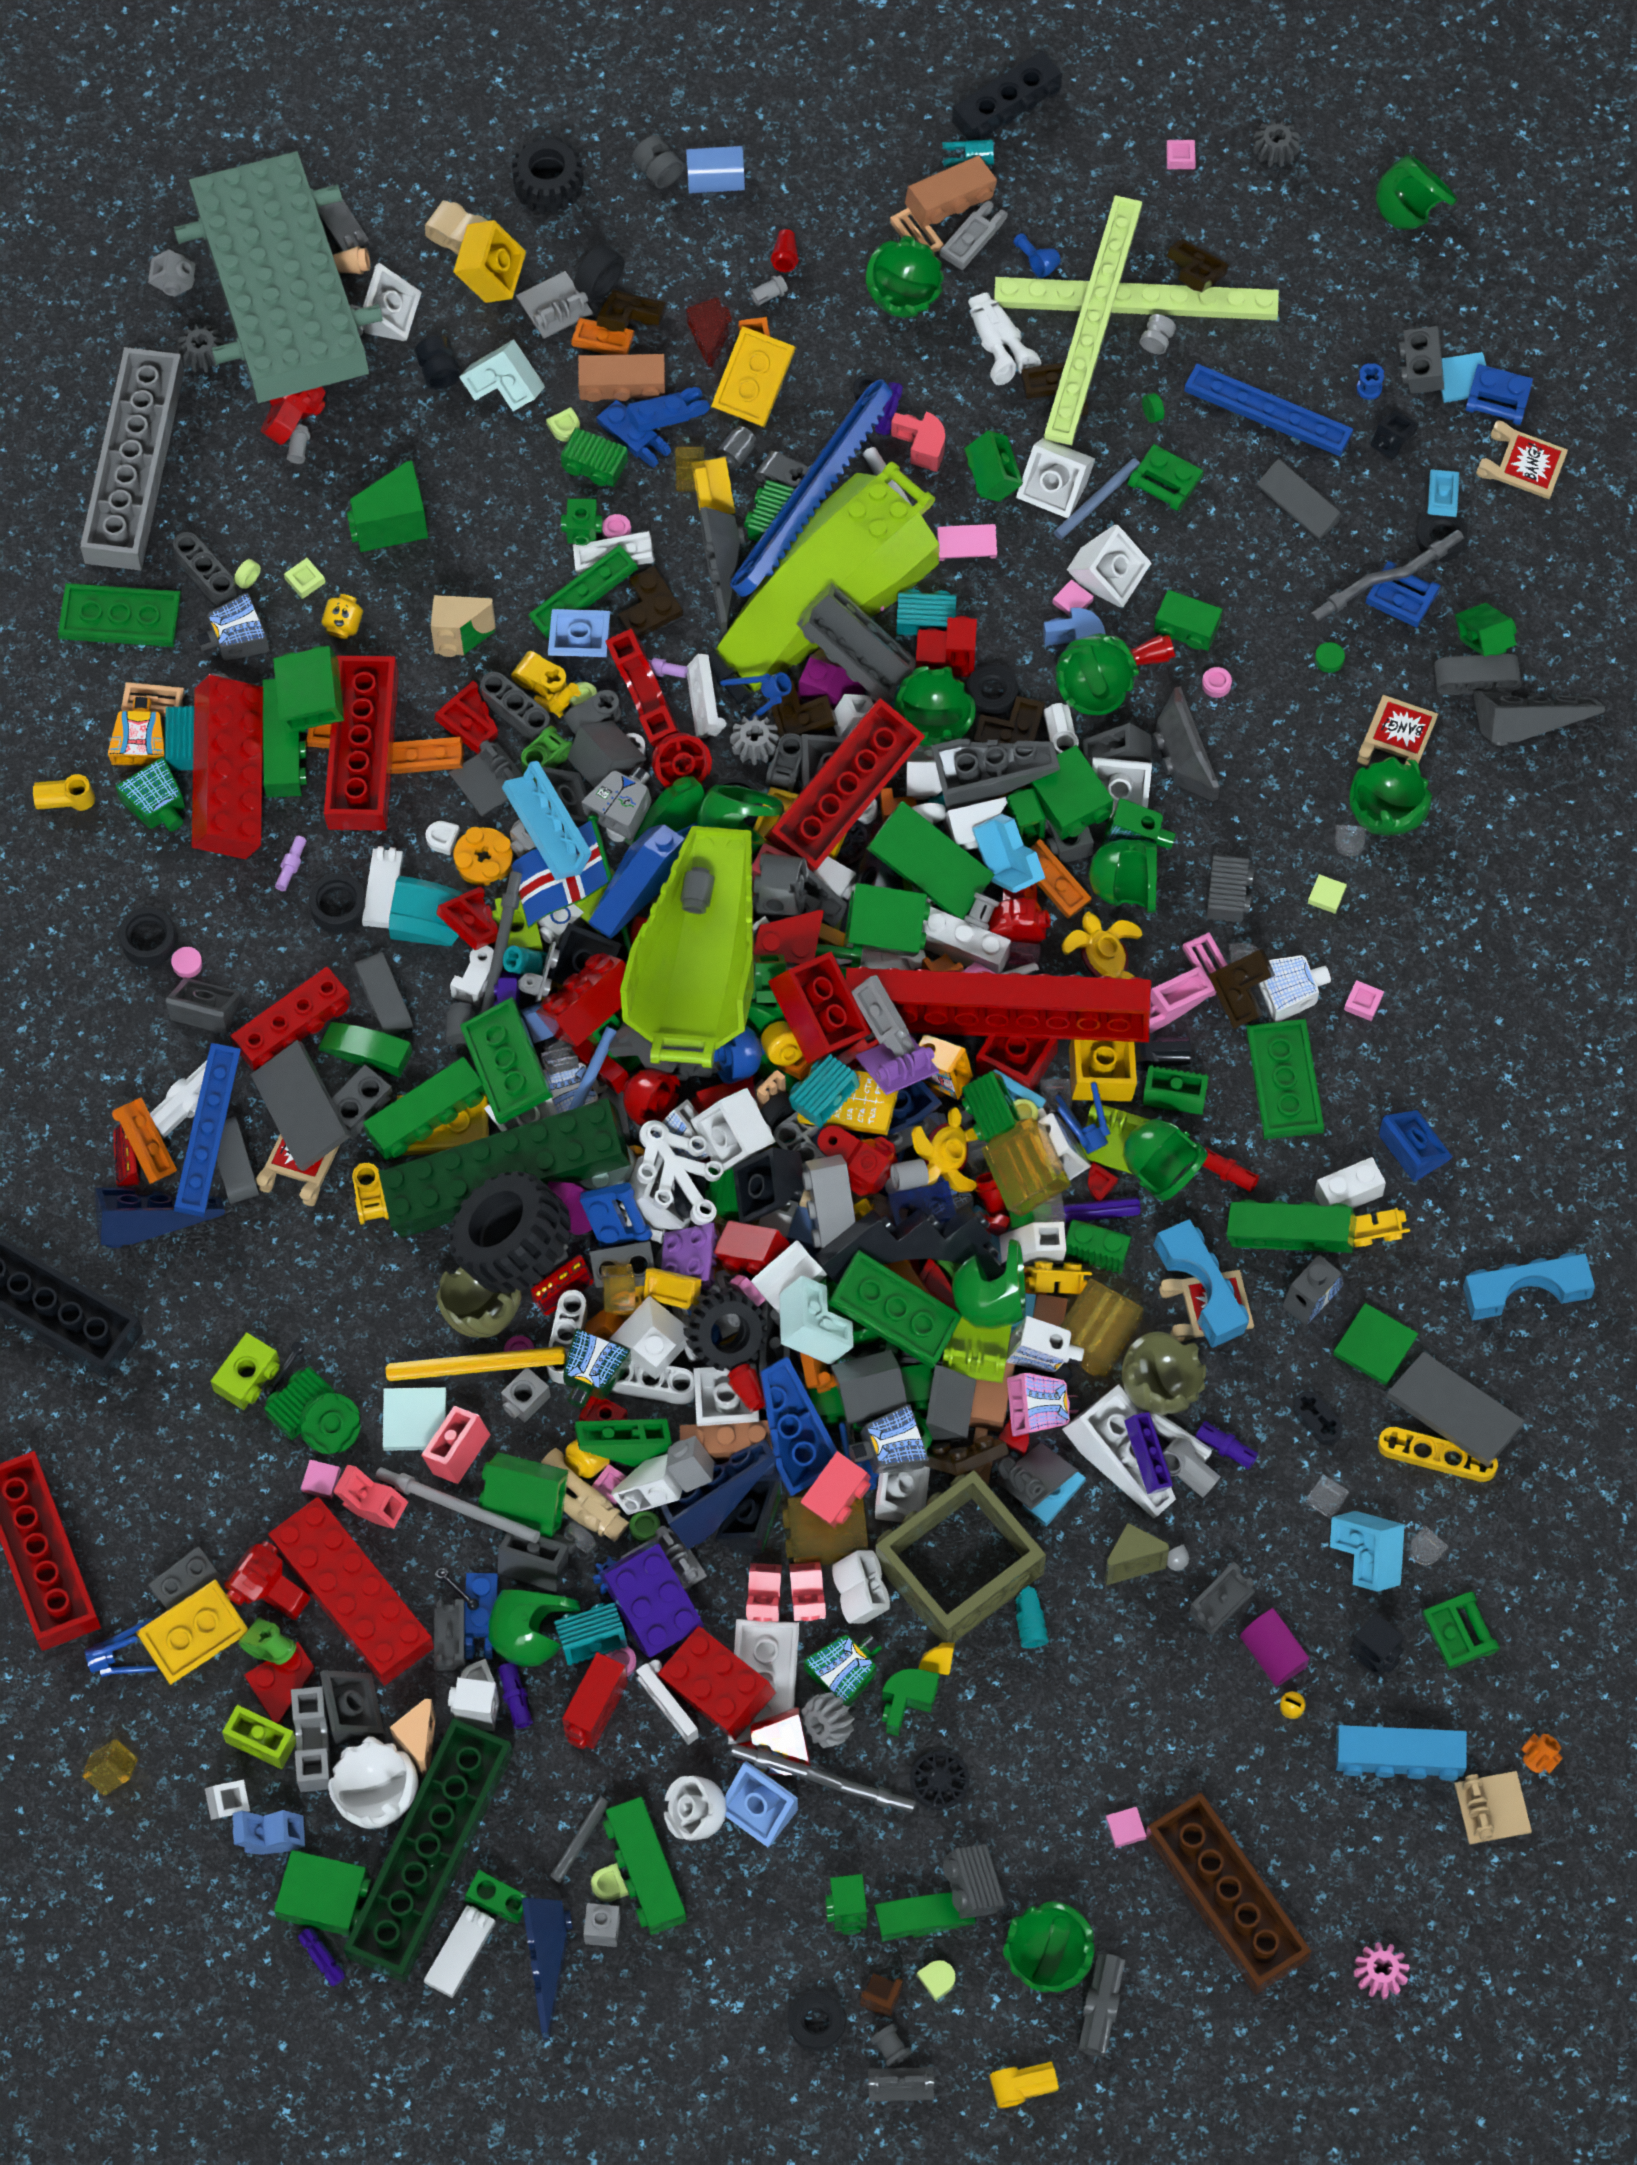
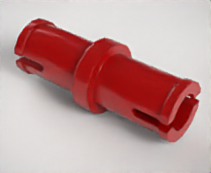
[1202,1147,1260,1193]

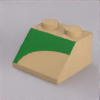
[431,595,496,657]

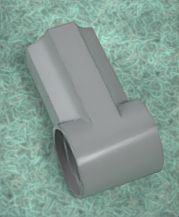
[885,1159,929,1199]
[1162,1438,1221,1498]

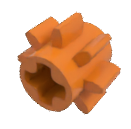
[1521,1734,1563,1773]

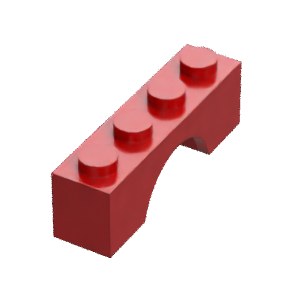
[605,628,680,749]

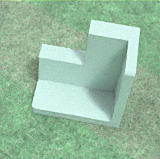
[459,339,545,411]
[779,1275,853,1364]

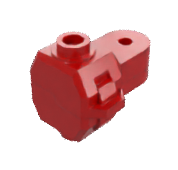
[261,386,326,445]
[988,883,1051,950]
[818,1126,898,1196]
[225,1541,311,1620]

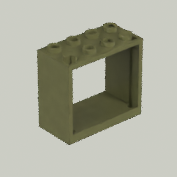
[876,1470,1046,1643]

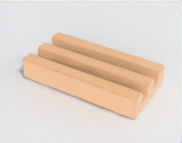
[890,208,944,256]
[121,682,185,717]
[757,1070,786,1111]

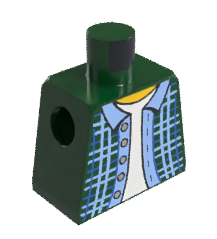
[563,1328,632,1408]

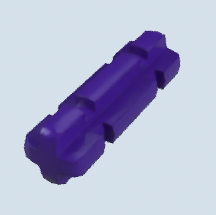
[875,382,903,435]
[298,1927,345,1986]

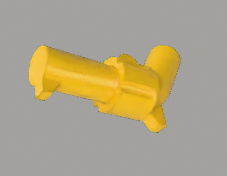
[533,683,582,718]

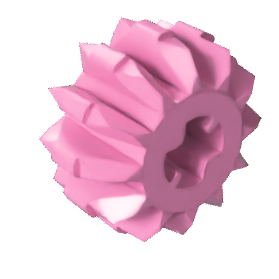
[1354,1942,1409,1999]

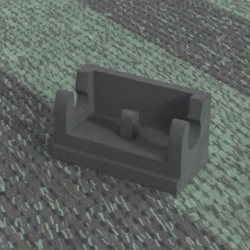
[1189,1562,1255,1636]
[434,1599,466,1671]

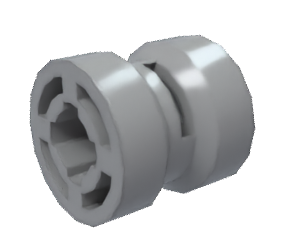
[1140,314,1176,354]

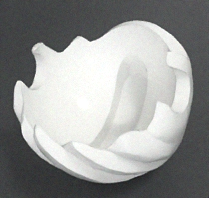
[328,1736,418,1829]

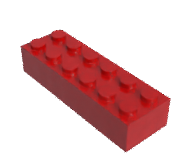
[324,656,399,831]
[192,674,263,860]
[764,698,925,872]
[0,1451,101,1651]
[268,1497,434,1686]

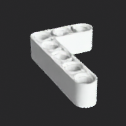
[547,1290,695,1405]

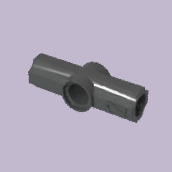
[1078,1954,1125,2056]

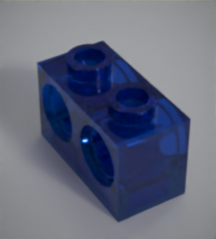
[886,1181,956,1227]

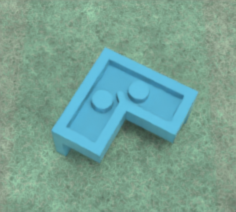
[972,814,1045,893]
[1330,1511,1405,1592]

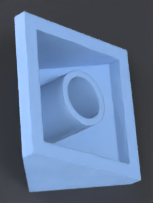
[548,609,610,657]
[725,1761,798,1847]

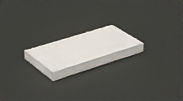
[728,1619,799,1744]

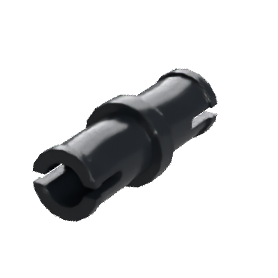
[707,649,752,705]

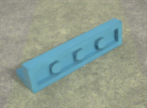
[502,760,592,880]

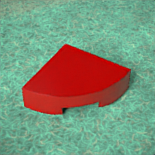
[1088,1162,1118,1201]
[984,1214,1010,1237]
[998,1418,1029,1456]

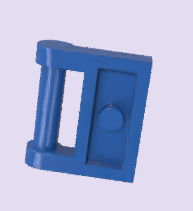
[1465,364,1533,426]
[1365,561,1441,628]
[579,1183,653,1248]

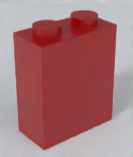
[562,1652,628,1750]

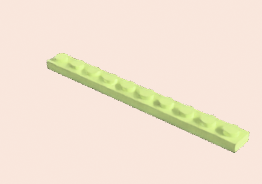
[1044,195,1142,446]
[994,277,1279,320]

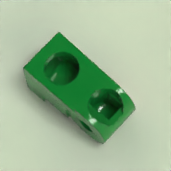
[465,1870,528,1924]

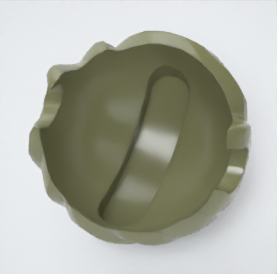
[436,1267,522,1338]
[1122,1332,1207,1416]

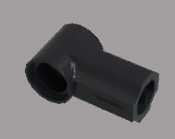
[1134,1033,1191,1071]

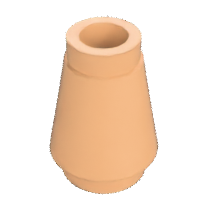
[333,246,370,274]

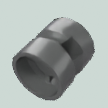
[632,135,684,189]

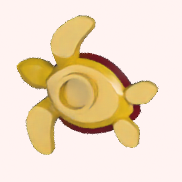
[1062,911,1142,979]
[912,1107,979,1193]

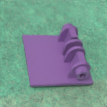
[855,1034,939,1095]
[661,1223,719,1290]

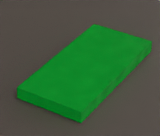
[58,583,182,647]
[866,801,995,920]
[460,997,553,1125]
[1246,1019,1324,1140]
[828,1250,962,1369]

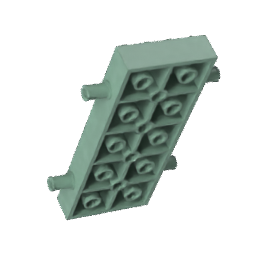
[174,151,383,403]

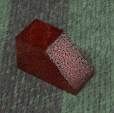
[686,297,732,368]

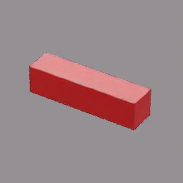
[570,1039,630,1094]

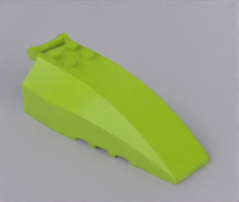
[716,461,940,692]
[620,826,754,1068]

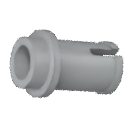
[750,275,788,306]
[287,425,311,464]

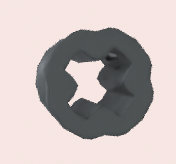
[870,2024,912,2068]

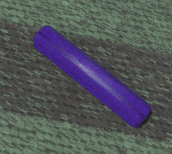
[1051,1197,1141,1223]

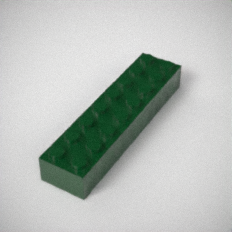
[378,1098,631,1238]
[344,1718,513,1983]

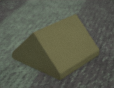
[1104,1523,1169,1585]

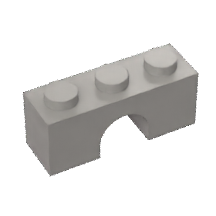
[291,1686,332,1792]

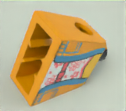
[108,697,165,766]
[918,1035,973,1100]

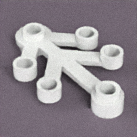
[636,1120,723,1226]

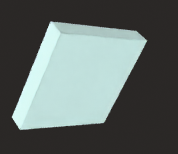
[383,1387,446,1451]

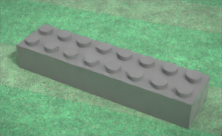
[80,347,184,571]

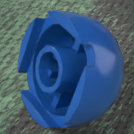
[714,1025,765,1084]

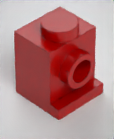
[579,1396,628,1421]

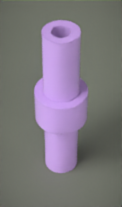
[649,658,688,678]
[275,836,307,891]

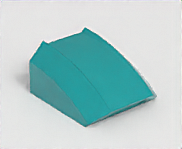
[389,876,463,946]

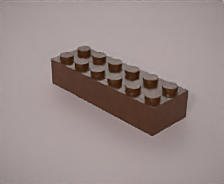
[1146,1792,1311,1995]

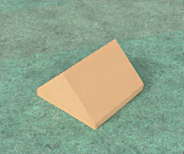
[390,1699,436,1778]

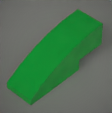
[318,1022,412,1078]
[874,1892,976,1942]

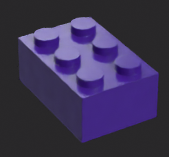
[598,1542,704,1658]

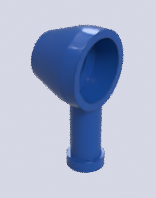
[1013,233,1061,278]

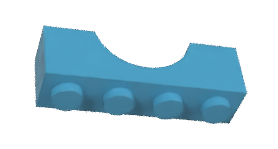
[1153,1219,1249,1348]
[1463,1252,1595,1321]

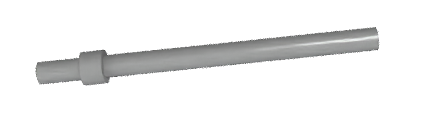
[376,1467,540,1543]

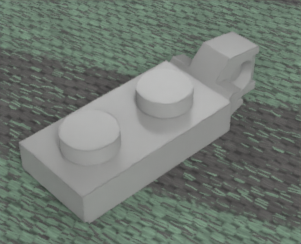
[851,975,916,1058]

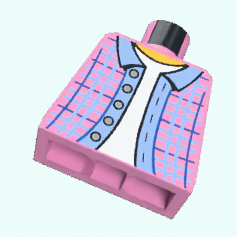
[1007,1373,1080,1436]

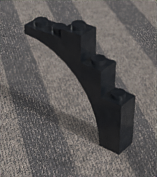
[816,1205,1007,1285]

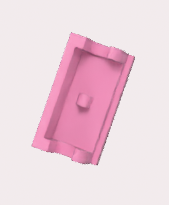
[937,524,997,561]

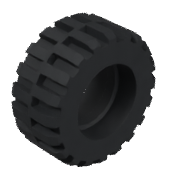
[450,1171,571,1293]

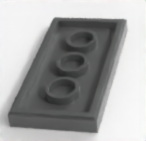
[250,1040,351,1171]
[1386,1351,1525,1467]

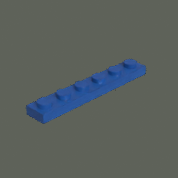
[1184,364,1353,457]
[174,1043,241,1217]

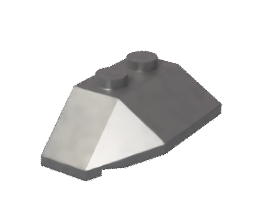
[1152,686,1220,801]

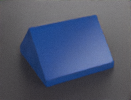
[1379,1110,1452,1182]

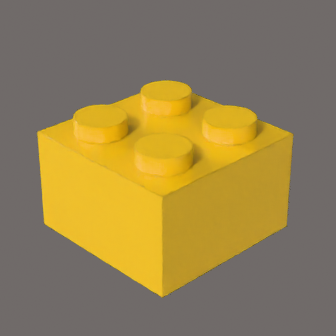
[453,220,526,303]
[1069,1039,1137,1102]

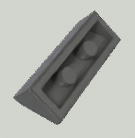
[1257,459,1340,540]

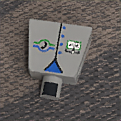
[582,767,652,841]

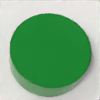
[1142,393,1165,423]
[1315,642,1345,673]

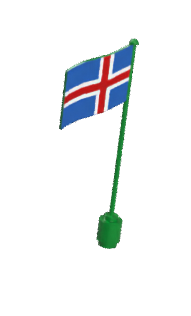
[511,815,632,956]

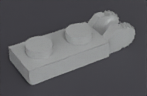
[940,200,1008,271]

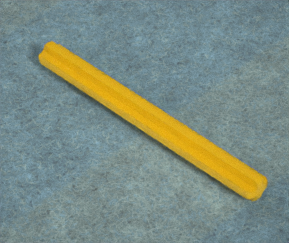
[386,1346,567,1381]

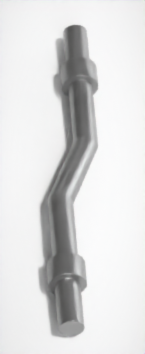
[1310,529,1464,623]
[730,1743,915,1813]

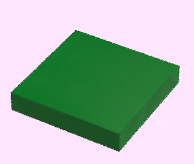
[1333,1303,1418,1386]

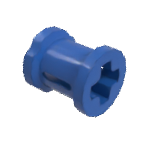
[1357,364,1384,400]

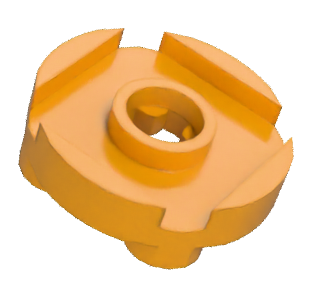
[453,827,513,886]

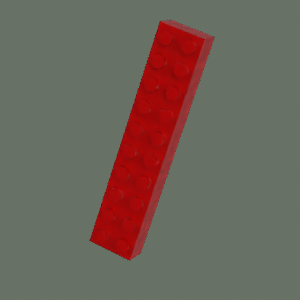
[846,966,1151,1043]

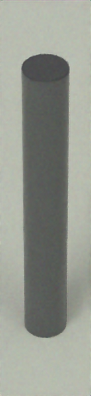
[549,1797,610,1884]

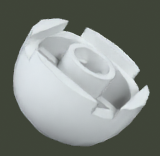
[664,1776,727,1841]

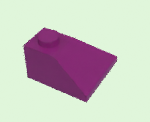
[799,647,866,710]

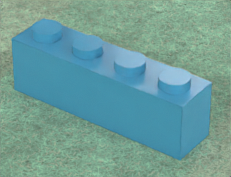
[1336,1725,1467,1781]

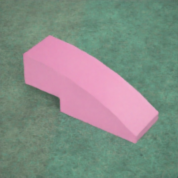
[1150,966,1215,1033]

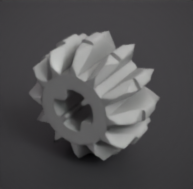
[730,714,780,766]
[801,1692,855,1748]

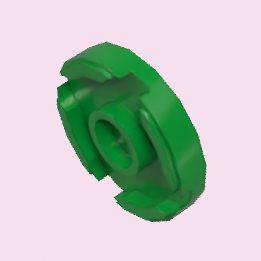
[299,1392,361,1454]

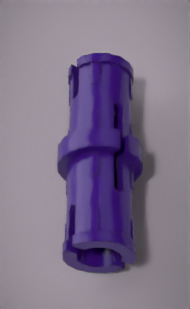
[1195,1421,1259,1470]
[497,1663,533,1729]

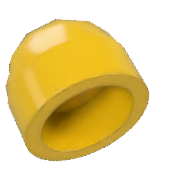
[1280,1691,1306,1719]

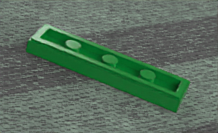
[528,544,639,639]

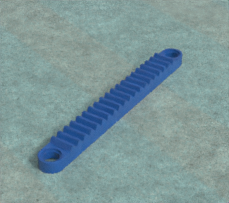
[730,379,893,597]

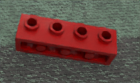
[230,967,351,1071]

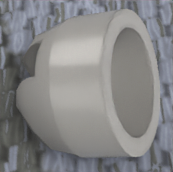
[1167,1544,1189,1571]

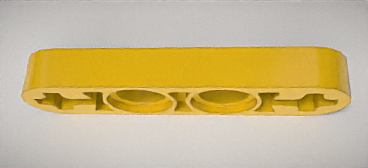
[1378,1427,1498,1482]

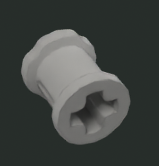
[964,892,1000,930]

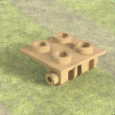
[1454,1771,1532,1845]

